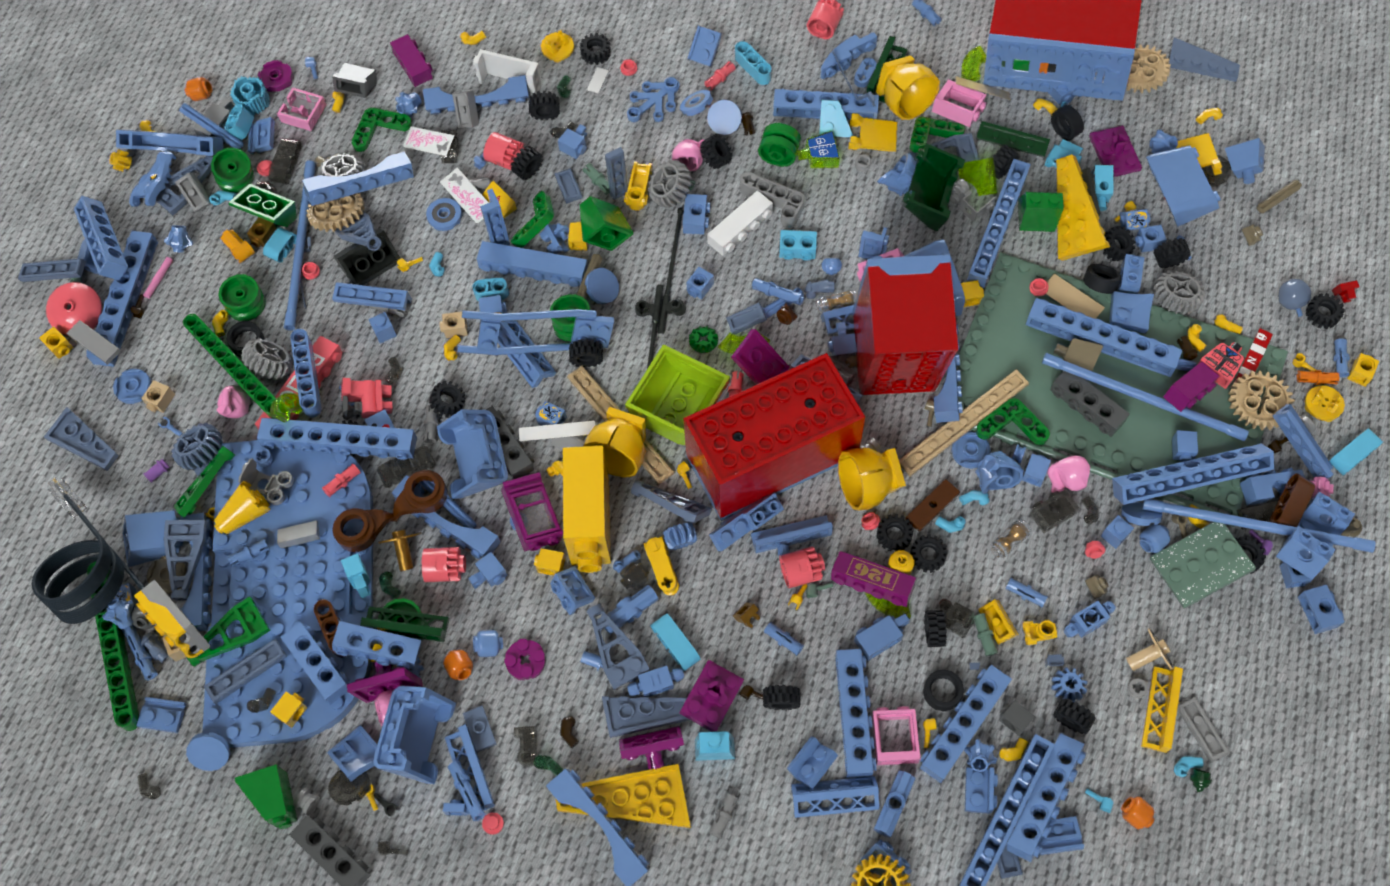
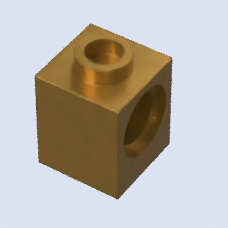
[247,217,277,248]

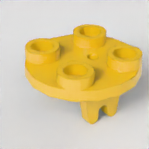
[541,30,575,62]
[1304,385,1345,422]

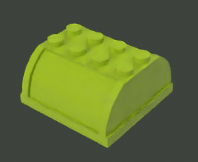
[625,344,730,445]

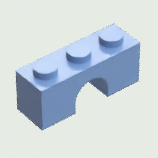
[1240,468,1305,505]

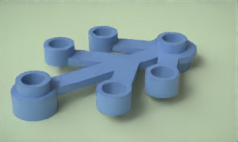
[627,77,680,122]

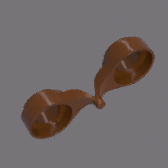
[332,470,448,552]

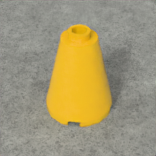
[214,481,271,534]

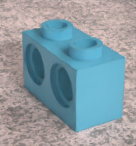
[779,230,817,261]

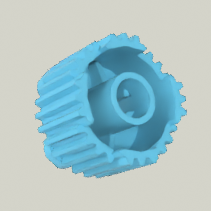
[230,76,270,116]

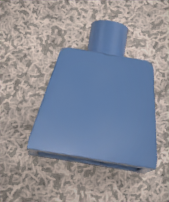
[1225,138,1265,184]

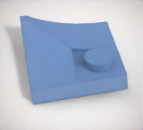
[1109,291,1154,334]
[327,725,377,781]

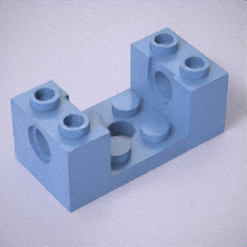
[1276,492,1355,580]

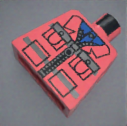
[1198,342,1244,389]

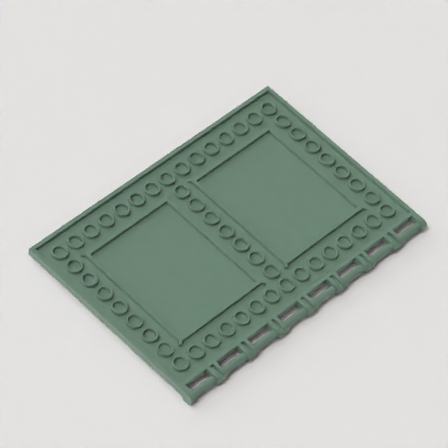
[934,252,1288,527]

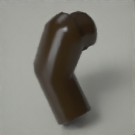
[560,716,579,748]

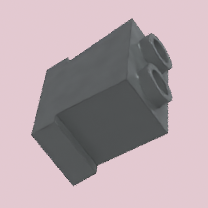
[332,63,377,98]

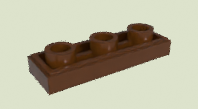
[905,479,960,533]

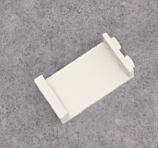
[473,49,542,96]

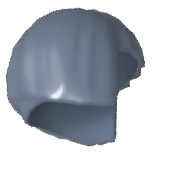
[1278,279,1312,310]

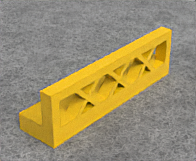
[1141,666,1183,753]

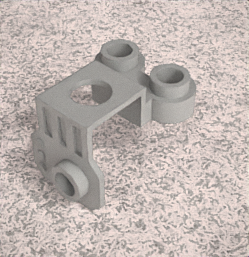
[950,179,997,222]
[238,458,294,505]

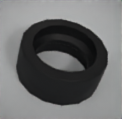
[1051,105,1084,141]
[1083,264,1122,294]
[226,321,265,357]
[923,669,964,711]

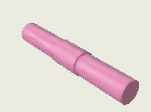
[143,257,173,299]

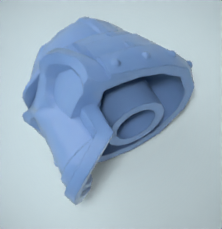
[877,153,917,196]
[975,451,1024,494]

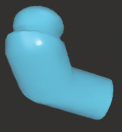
[209,190,237,205]
[429,252,445,277]
[959,490,990,505]
[935,516,966,533]
[1174,756,1203,777]

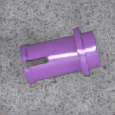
[144,459,170,483]

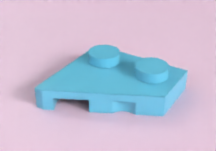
[819,100,853,137]

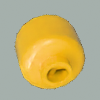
[887,550,914,575]

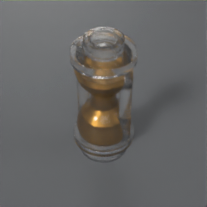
[816,289,857,313]
[991,519,1032,558]

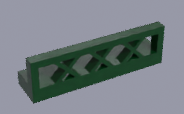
[866,36,908,103]
[976,121,1050,158]
[360,606,449,642]

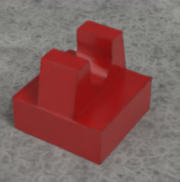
[1332,280,1359,303]

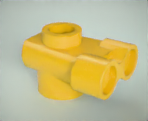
[1023,620,1057,645]

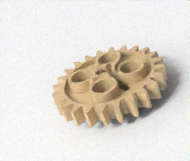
[1127,44,1171,93]
[306,193,365,232]
[1228,371,1295,431]

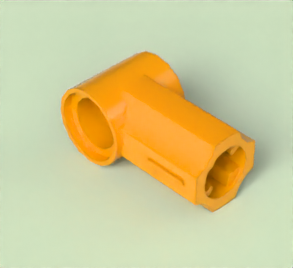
[220,229,255,264]

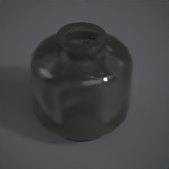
[620,561,649,591]

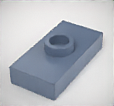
[463,706,497,753]

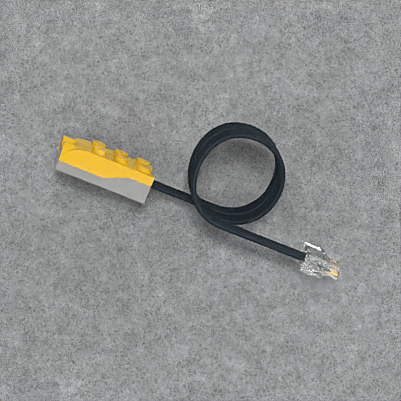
[31,477,211,658]

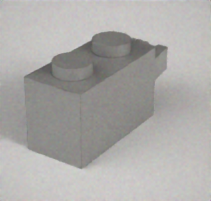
[193,98,234,137]

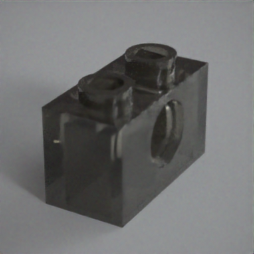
[1030,489,1080,534]

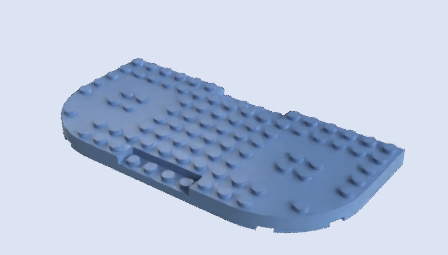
[202,437,373,748]

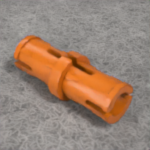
[1296,370,1339,385]

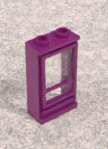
[501,472,563,552]

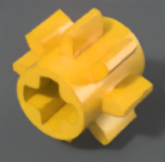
[109,149,132,172]

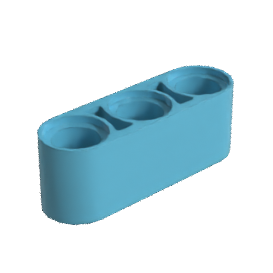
[735,41,771,85]
[1329,428,1383,476]
[650,613,701,671]

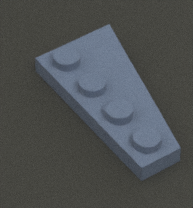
[1169,37,1240,82]

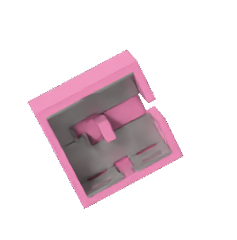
[277,87,326,131]

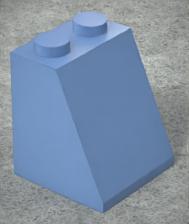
[122,510,183,567]

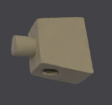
[1053,338,1103,381]

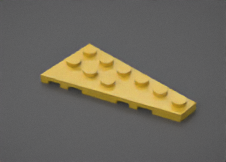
[1057,154,1110,261]
[555,764,691,828]

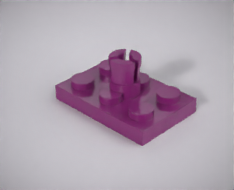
[1089,126,1142,177]
[731,329,790,385]
[679,659,744,732]
[347,661,423,703]
[619,726,684,769]

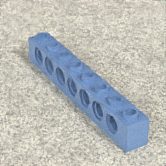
[967,159,1031,290]
[86,231,158,367]
[1026,298,1182,377]
[257,418,417,460]
[1112,443,1274,505]
[959,734,1055,886]

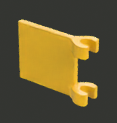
[848,113,897,152]
[1176,133,1222,176]

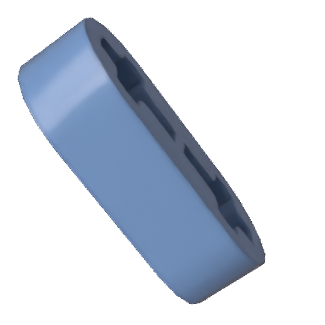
[854,58,877,88]

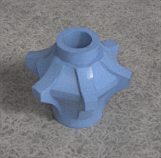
[395,92,421,118]
[1149,130,1178,154]
[164,225,193,252]
[102,598,134,629]
[964,739,997,772]

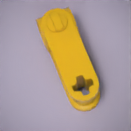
[624,161,653,211]
[643,536,679,596]

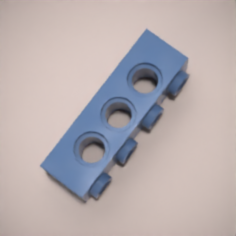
[332,621,421,670]
[280,622,350,705]

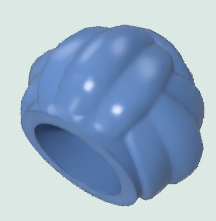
[822,258,842,275]

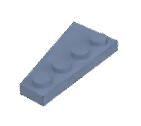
[44,407,119,471]
[601,696,690,738]

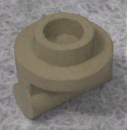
[1242,224,1264,246]
[1341,518,1363,537]
[1085,575,1109,599]

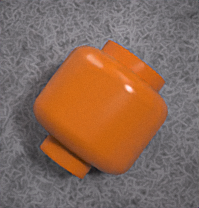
[185,77,212,101]
[443,650,474,680]
[1121,796,1155,829]

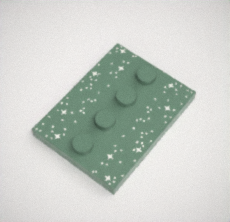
[1150,522,1256,609]

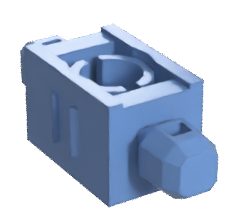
[1064,601,1116,638]
[627,666,684,697]

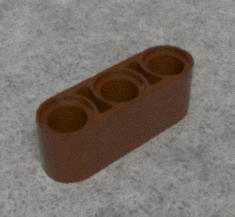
[1270,473,1315,527]
[314,599,349,658]

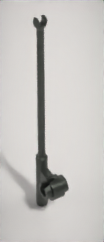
[657,208,686,334]
[635,284,664,369]

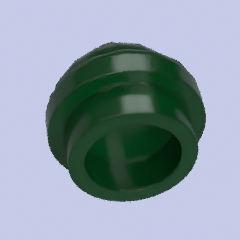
[1190,769,1213,792]

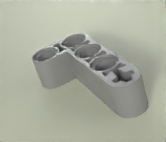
[740,173,805,228]

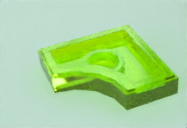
[959,158,997,196]

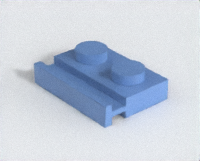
[687,26,722,67]
[248,117,275,154]
[136,697,187,733]
[1035,816,1084,855]

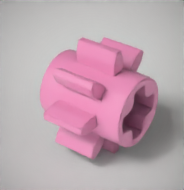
[1311,477,1334,499]

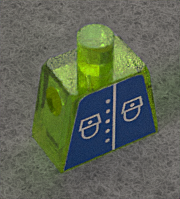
[797,131,840,168]

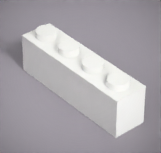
[707,191,773,256]

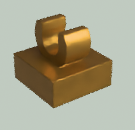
[733,602,760,628]

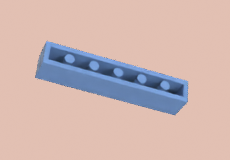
[476,241,588,287]

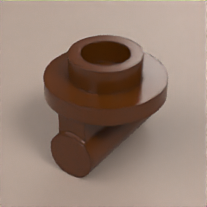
[777,303,798,325]

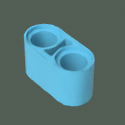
[224,104,254,140]
[263,227,297,263]
[472,278,509,301]

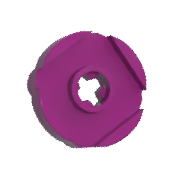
[258,60,293,92]
[504,639,546,680]

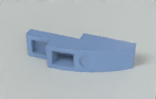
[821,32,877,80]
[709,493,784,551]

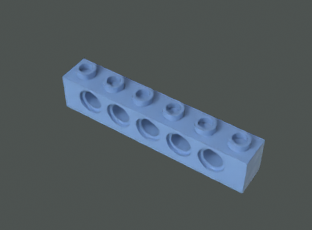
[773,89,879,120]
[74,196,128,280]
[835,649,876,778]
[920,665,1012,783]
[1007,733,1086,862]

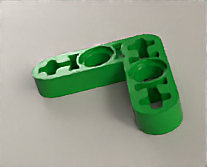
[351,108,412,152]
[909,117,965,153]
[511,191,554,248]
[976,398,1050,445]

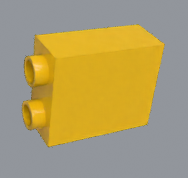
[563,446,611,573]

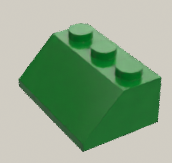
[228,184,297,228]

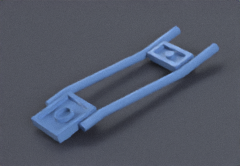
[457,309,614,355]

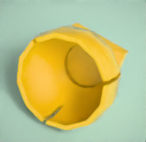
[876,55,940,120]
[583,407,646,478]
[838,447,906,510]

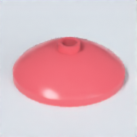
[46,282,103,336]

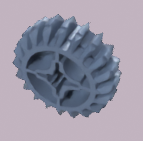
[171,423,223,470]

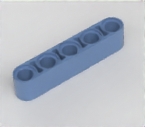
[290,329,322,418]

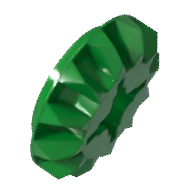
[689,325,718,353]

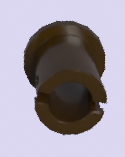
[741,112,755,136]
[1177,336,1198,361]

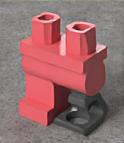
[341,378,392,420]

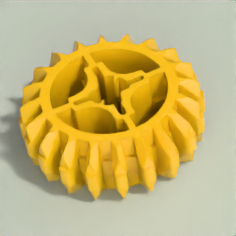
[851,854,911,886]

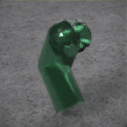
[556,75,571,98]
[379,571,401,599]
[534,755,564,776]

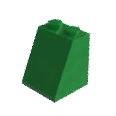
[1018,192,1064,232]
[579,196,633,251]
[234,764,298,829]

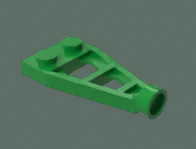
[174,446,236,518]
[186,596,271,667]

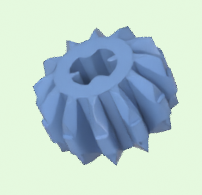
[663,522,697,550]
[1051,667,1087,702]

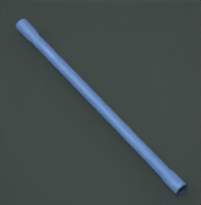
[284,160,316,331]
[1042,353,1249,441]
[1142,499,1376,553]

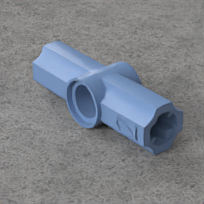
[605,585,659,635]
[874,770,916,838]

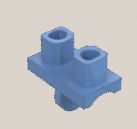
[539,223,570,254]

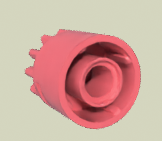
[807,0,844,39]
[483,132,524,170]
[779,546,825,589]
[422,547,466,583]

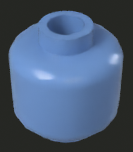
[1139,524,1170,553]
[473,630,503,657]

